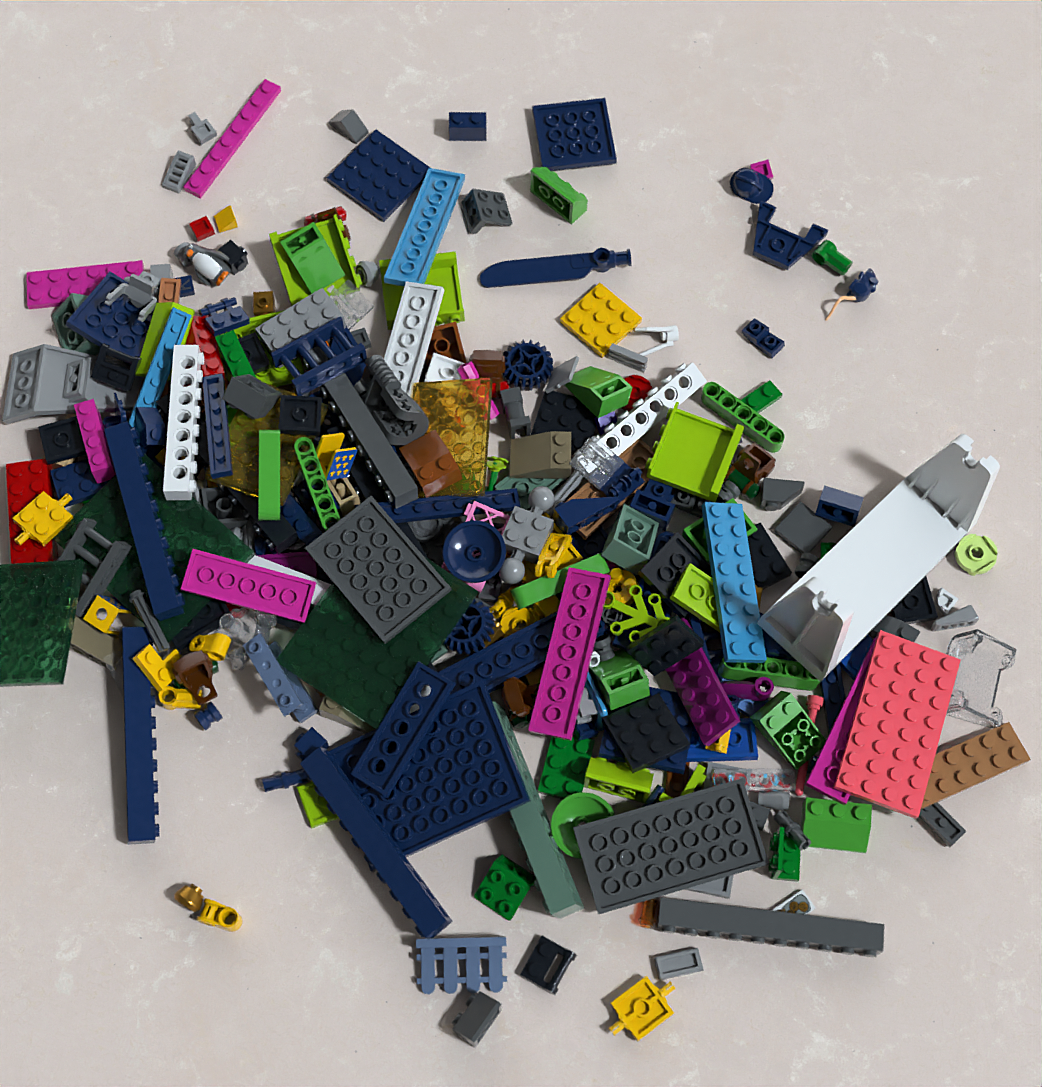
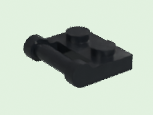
[91,343,142,392]
[520,935,577,995]

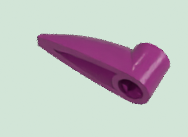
[720,677,774,701]

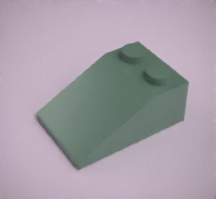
[601,504,659,575]

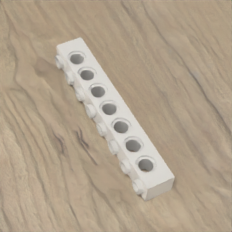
[163,345,204,500]
[571,363,707,480]

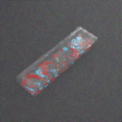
[711,769,796,792]

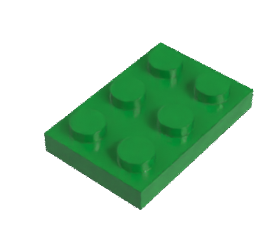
[538,735,595,799]

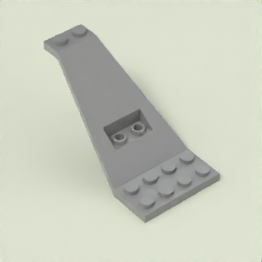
[2,344,171,424]

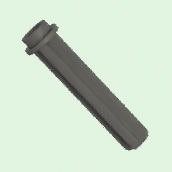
[129,590,170,653]

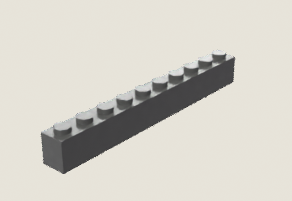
[302,346,418,509]
[657,898,884,957]

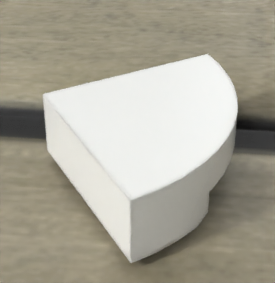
[936,587,958,616]

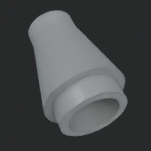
[758,790,790,811]

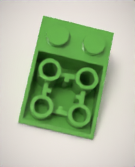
[280,222,345,294]
[564,366,633,418]
[589,649,650,710]
[750,691,826,770]

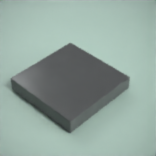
[774,502,832,554]

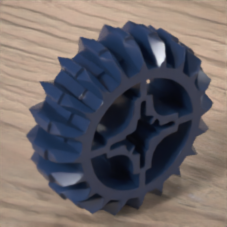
[503,339,553,391]
[438,598,495,655]

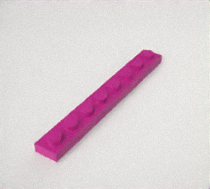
[184,79,281,199]

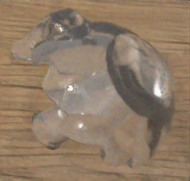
[213,607,277,670]

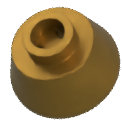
[174,884,204,912]

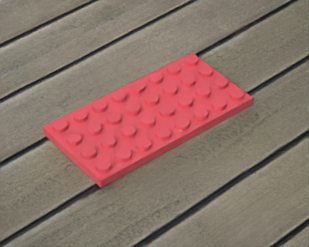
[833,630,961,819]

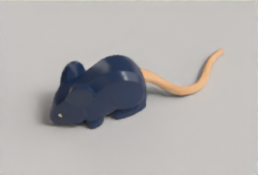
[825,268,878,321]

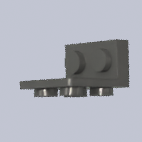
[461,188,513,234]

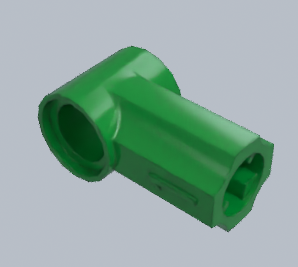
[812,240,853,276]

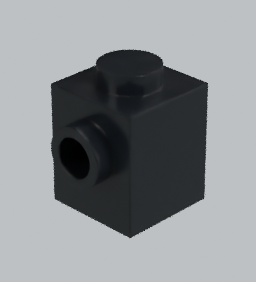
[218,239,248,275]

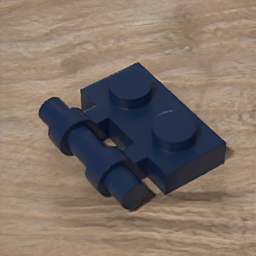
[198,297,250,337]

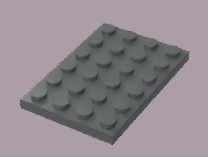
[305,496,451,644]

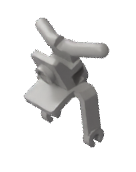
[105,271,160,322]

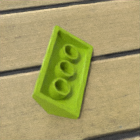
[136,302,195,382]

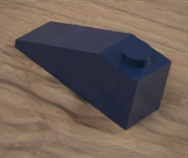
[552,497,619,535]

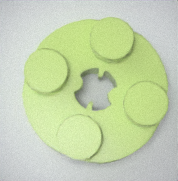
[954,534,998,576]

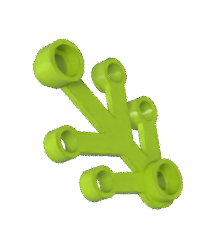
[603,585,670,643]

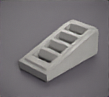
[162,150,196,193]
[930,605,979,632]

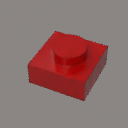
[189,216,215,242]

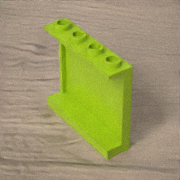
[269,214,362,306]
[379,251,465,330]
[645,402,744,502]

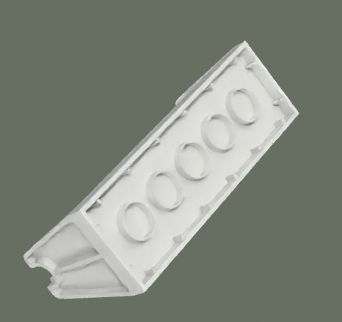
[757,434,1000,682]

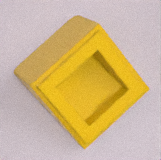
[214,205,238,233]

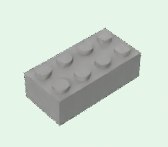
[255,288,347,368]

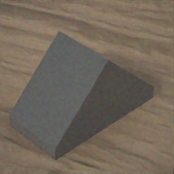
[329,109,369,144]

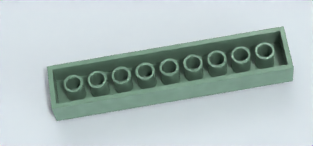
[493,701,584,919]

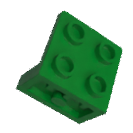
[768,827,801,882]
[474,854,537,921]

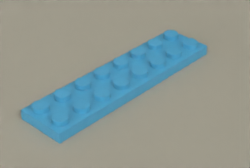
[384,168,465,287]
[701,502,767,663]

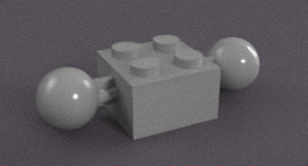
[498,486,555,584]

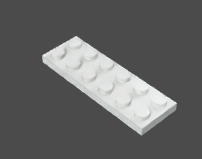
[384,281,444,400]

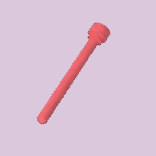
[795,695,824,796]

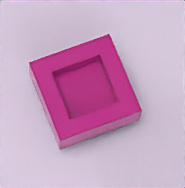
[750,159,773,180]

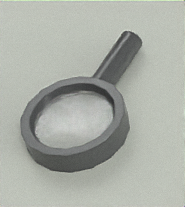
[408,518,443,542]

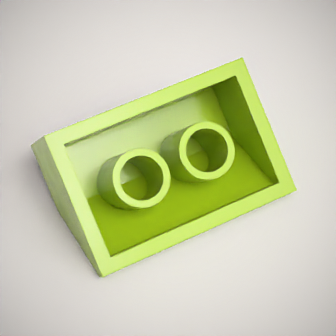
[584,757,654,803]

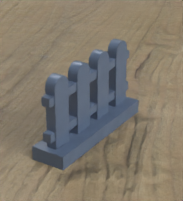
[416,937,507,994]

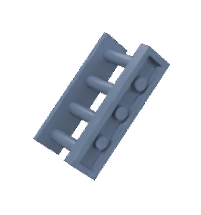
[242,633,319,723]

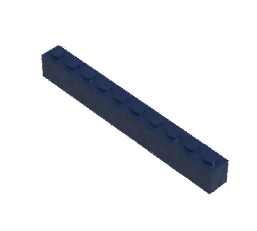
[104,421,185,621]
[122,627,160,845]
[300,746,453,939]

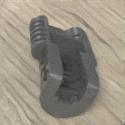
[354,355,429,445]

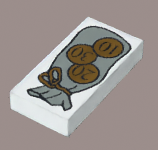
[771,890,815,915]

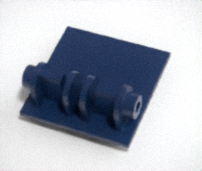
[102,393,127,429]
[588,454,645,504]

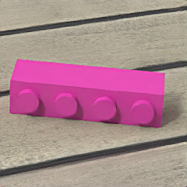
[74,399,117,484]

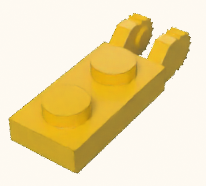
[535,533,572,578]

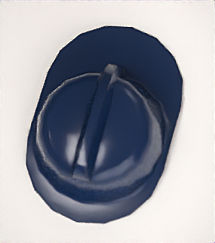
[730,168,774,204]

